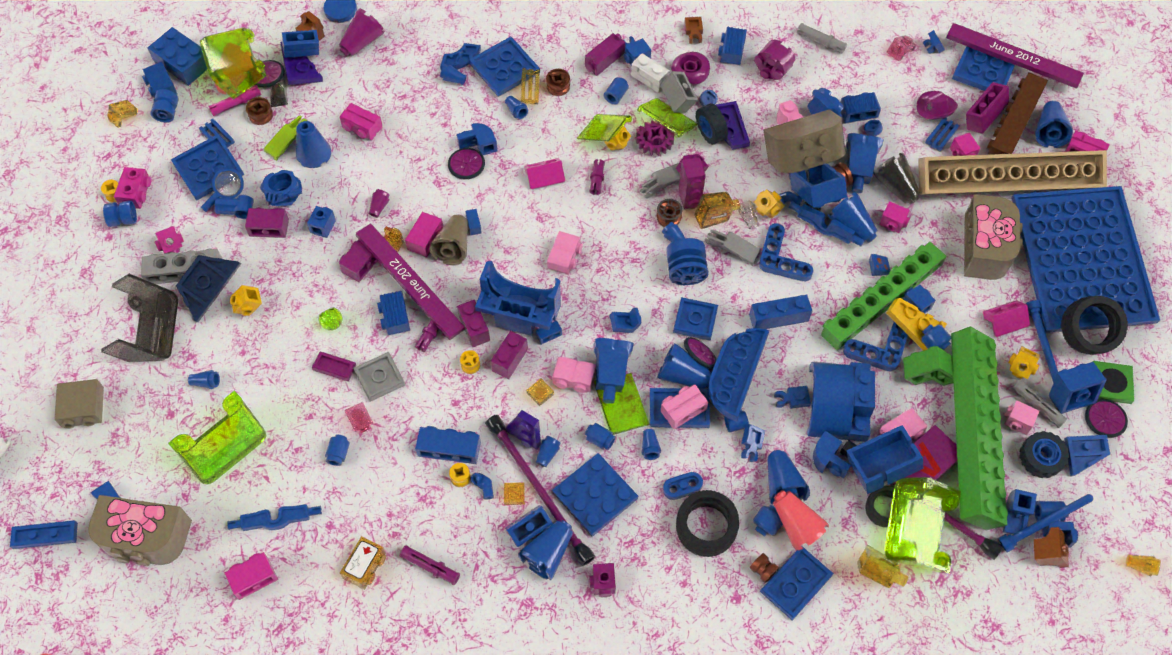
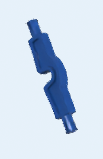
[788,201,865,247]
[227,504,322,531]

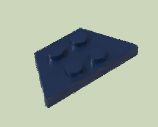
[176,255,242,322]

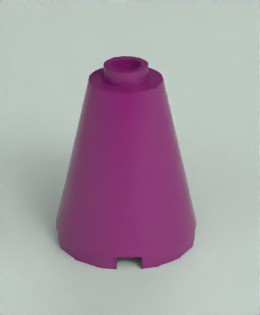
[339,8,385,56]

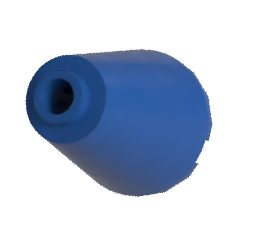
[1035,101,1073,148]
[296,121,331,168]
[827,191,878,243]
[657,343,712,389]
[767,450,810,505]
[518,520,573,580]

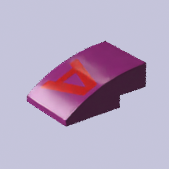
[903,425,957,495]

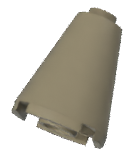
[430,214,468,266]

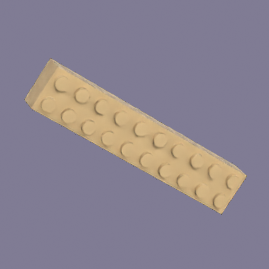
[918,150,1107,195]

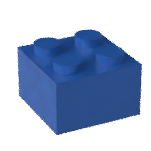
[1049,362,1106,414]

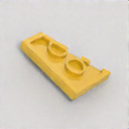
[886,298,947,351]

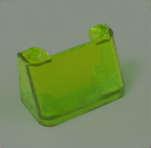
[200,27,266,99]
[168,390,266,485]
[885,477,961,574]

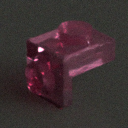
[887,35,917,61]
[344,402,373,434]

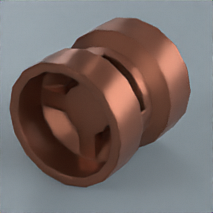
[750,553,779,583]

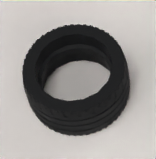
[1061,296,1128,355]
[676,490,739,557]

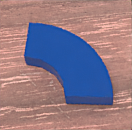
[440,43,481,70]

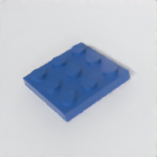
[469,36,540,97]
[952,46,1015,91]
[171,134,244,201]
[552,453,639,537]

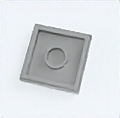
[353,352,405,402]

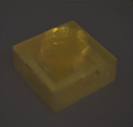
[526,378,554,406]
[504,482,525,505]

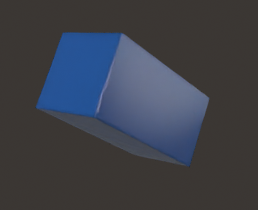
[465,209,482,236]
[535,320,562,345]

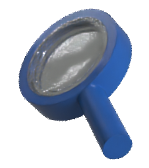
[200,168,244,212]

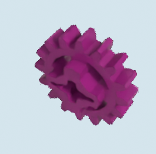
[636,120,674,156]

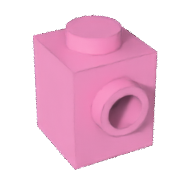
[1004,401,1039,435]

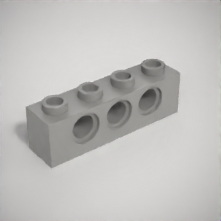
[141,248,222,285]

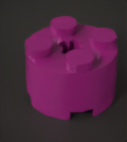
[754,40,796,80]

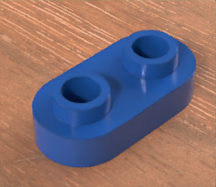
[663,472,703,500]

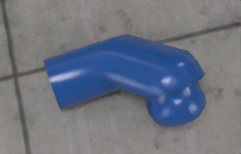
[779,191,803,205]
[471,473,494,500]

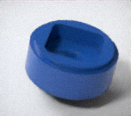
[699,90,718,106]
[864,119,883,136]

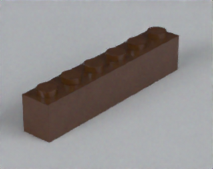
[986,72,1048,155]

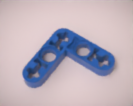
[759,223,813,282]
[843,322,908,372]

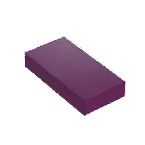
[312,351,356,382]

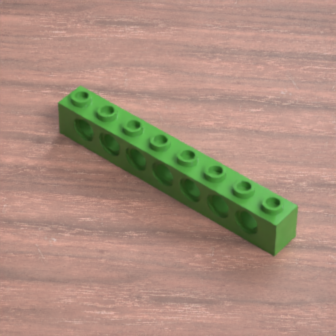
[821,242,947,351]

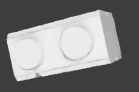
[631,54,670,93]

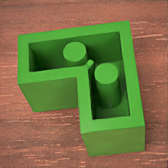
[903,346,953,386]

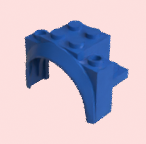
[475,261,561,336]

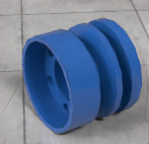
[666,238,709,286]

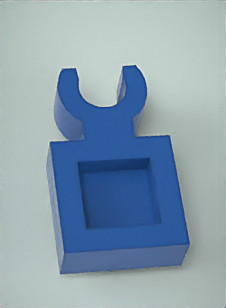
[774,386,811,409]
[741,424,765,462]

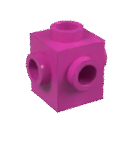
[154,226,184,254]

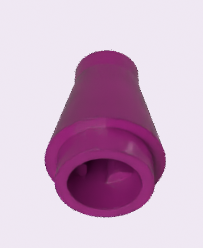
[368,189,390,218]

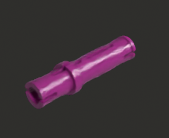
[400,545,460,585]

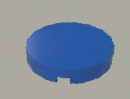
[323,0,357,23]

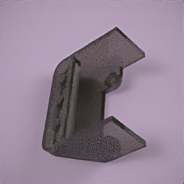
[101,273,178,362]

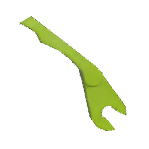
[264,115,308,161]

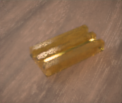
[521,68,540,105]

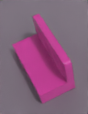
[524,158,565,189]
[983,300,1030,337]

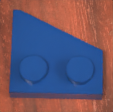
[1064,435,1110,476]

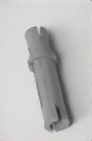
[797,23,847,53]
[1011,379,1068,428]

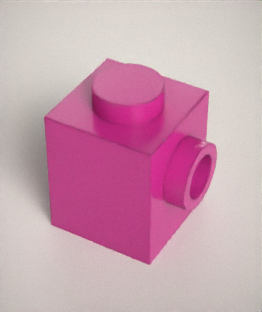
[950,132,981,156]
[879,201,910,233]

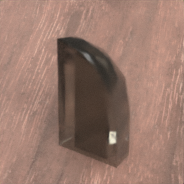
[270,80,288,107]

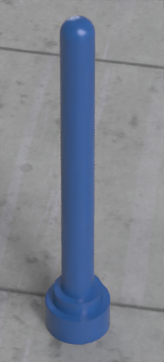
[1026,300,1058,383]
[998,494,1093,553]

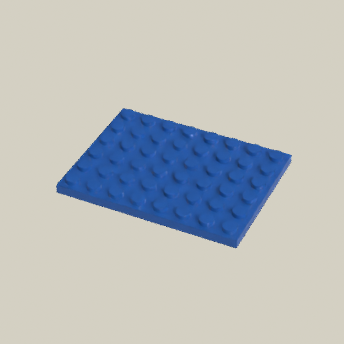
[1011,186,1160,333]

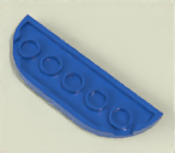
[708,328,770,421]

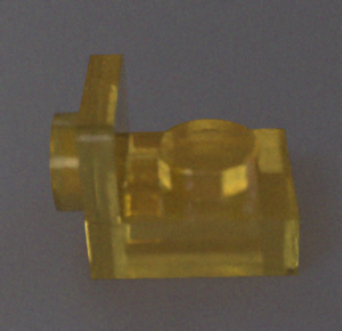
[107,100,138,128]
[384,226,404,252]

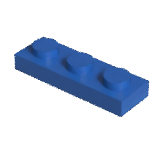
[10,520,78,549]

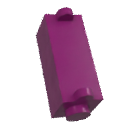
[585,33,625,76]

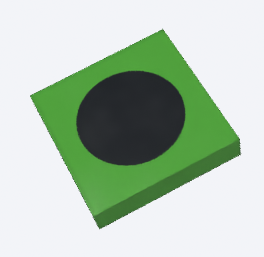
[1092,361,1134,404]

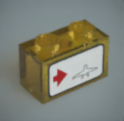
[340,536,386,590]

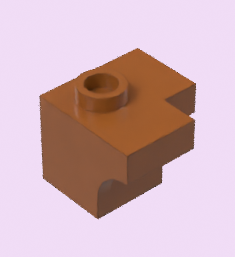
[295,11,325,41]
[1033,527,1069,568]

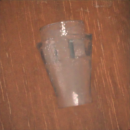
[738,201,759,229]

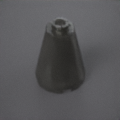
[873,153,920,205]

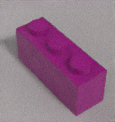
[966,82,1009,134]
[678,157,706,209]

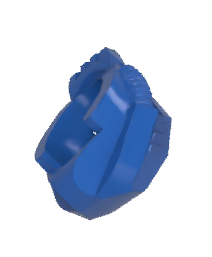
[807,88,844,117]
[260,170,302,206]

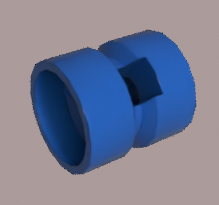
[151,89,179,123]
[103,200,137,227]

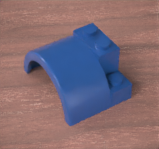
[807,361,875,442]

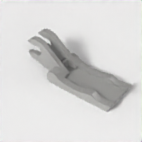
[640,163,680,198]
[705,229,760,266]

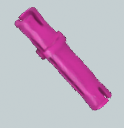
[208,85,261,116]

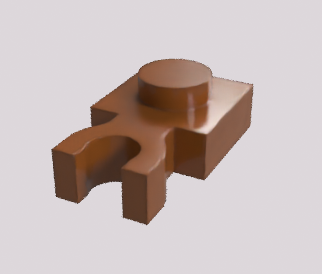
[684,17,703,44]

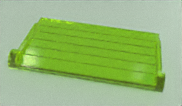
[637,98,697,138]
[577,114,632,142]
[593,373,650,435]

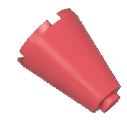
[773,490,829,551]

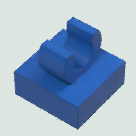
[923,30,945,54]

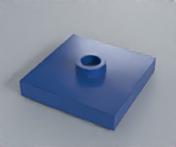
[673,297,718,341]

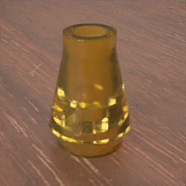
[1126,554,1161,577]

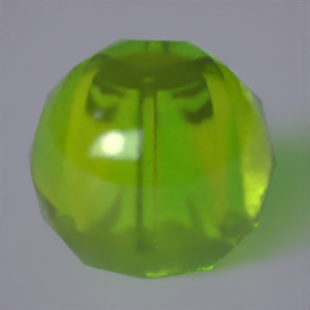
[318,307,343,331]

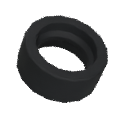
[865,486,907,527]

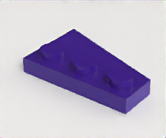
[280,42,323,85]
[716,101,750,150]
[505,410,541,450]

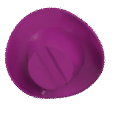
[671,52,710,84]
[916,91,958,120]

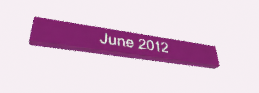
[946,23,1084,89]
[356,223,465,340]

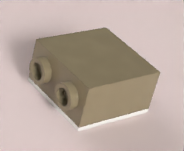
[54,379,104,429]

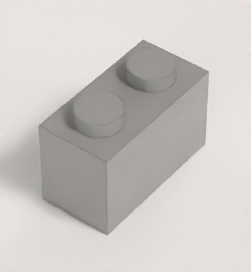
[660,71,698,113]

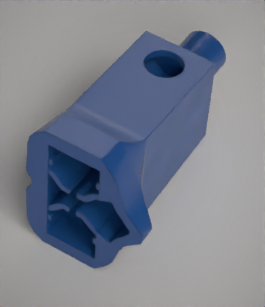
[846,133,884,193]
[593,338,634,404]

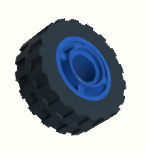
[695,103,728,145]
[1019,431,1069,478]

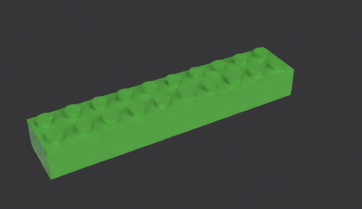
[951,326,1008,530]

